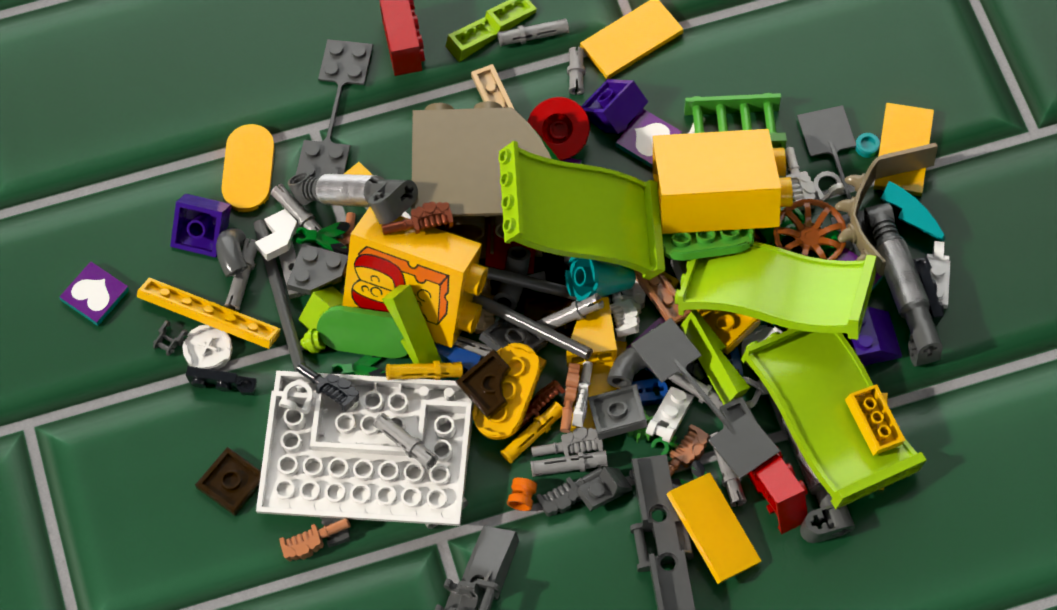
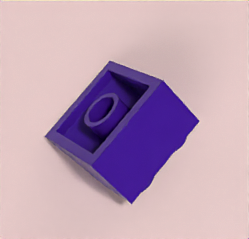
[581,79,648,134]
[170,194,231,258]
[843,306,902,366]

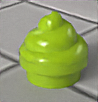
[300,328,326,353]

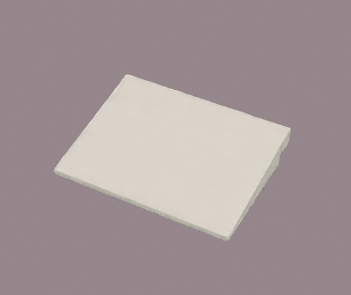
[256,371,474,526]

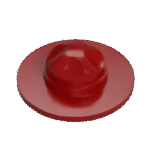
[527,97,590,161]

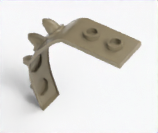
[835,143,938,276]

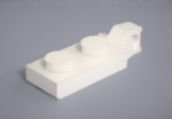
[927,241,950,309]

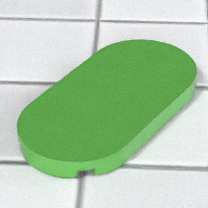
[662,229,755,261]
[317,306,408,359]

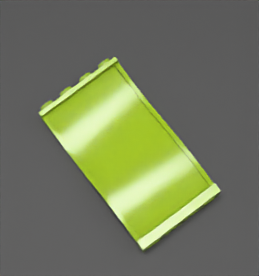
[498,141,665,280]
[675,242,876,340]
[741,328,927,509]

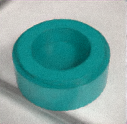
[855,133,880,158]

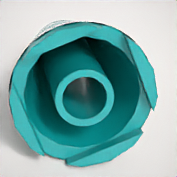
[565,257,636,301]

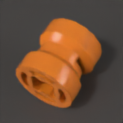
[507,477,537,511]

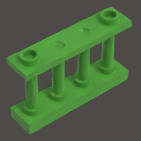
[684,93,787,149]

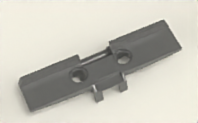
[630,454,695,610]
[435,526,519,610]

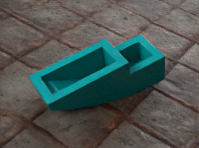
[881,181,945,241]

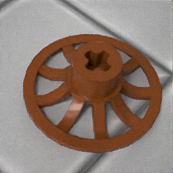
[773,199,847,260]

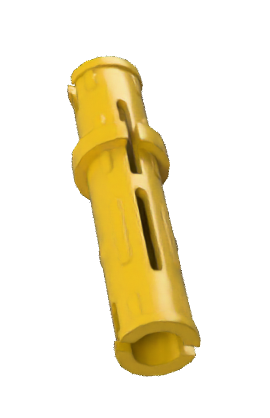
[386,360,463,380]
[500,401,563,464]

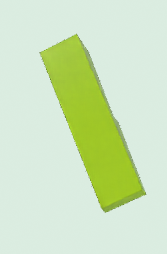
[445,0,537,62]
[382,285,442,379]
[680,310,750,405]

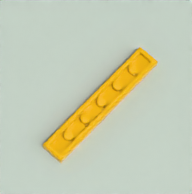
[137,278,281,349]

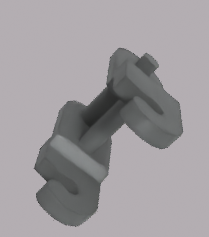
[153,320,188,356]

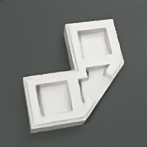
[255,209,298,261]

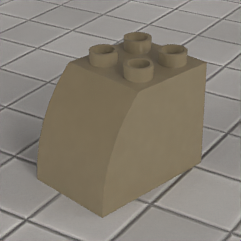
[411,101,551,259]

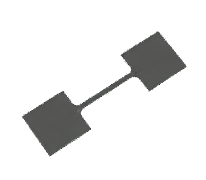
[296,39,373,177]
[797,105,877,257]
[631,318,780,480]

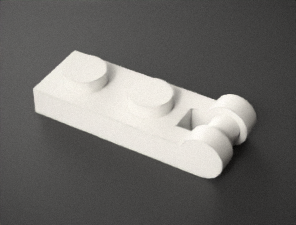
[646,386,694,443]

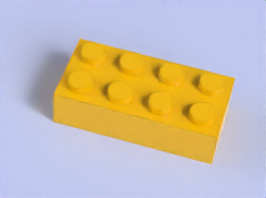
[845,384,905,456]

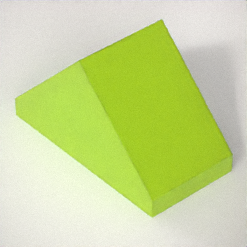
[298,287,344,330]

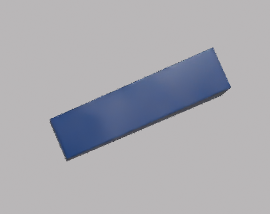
[434,342,482,374]

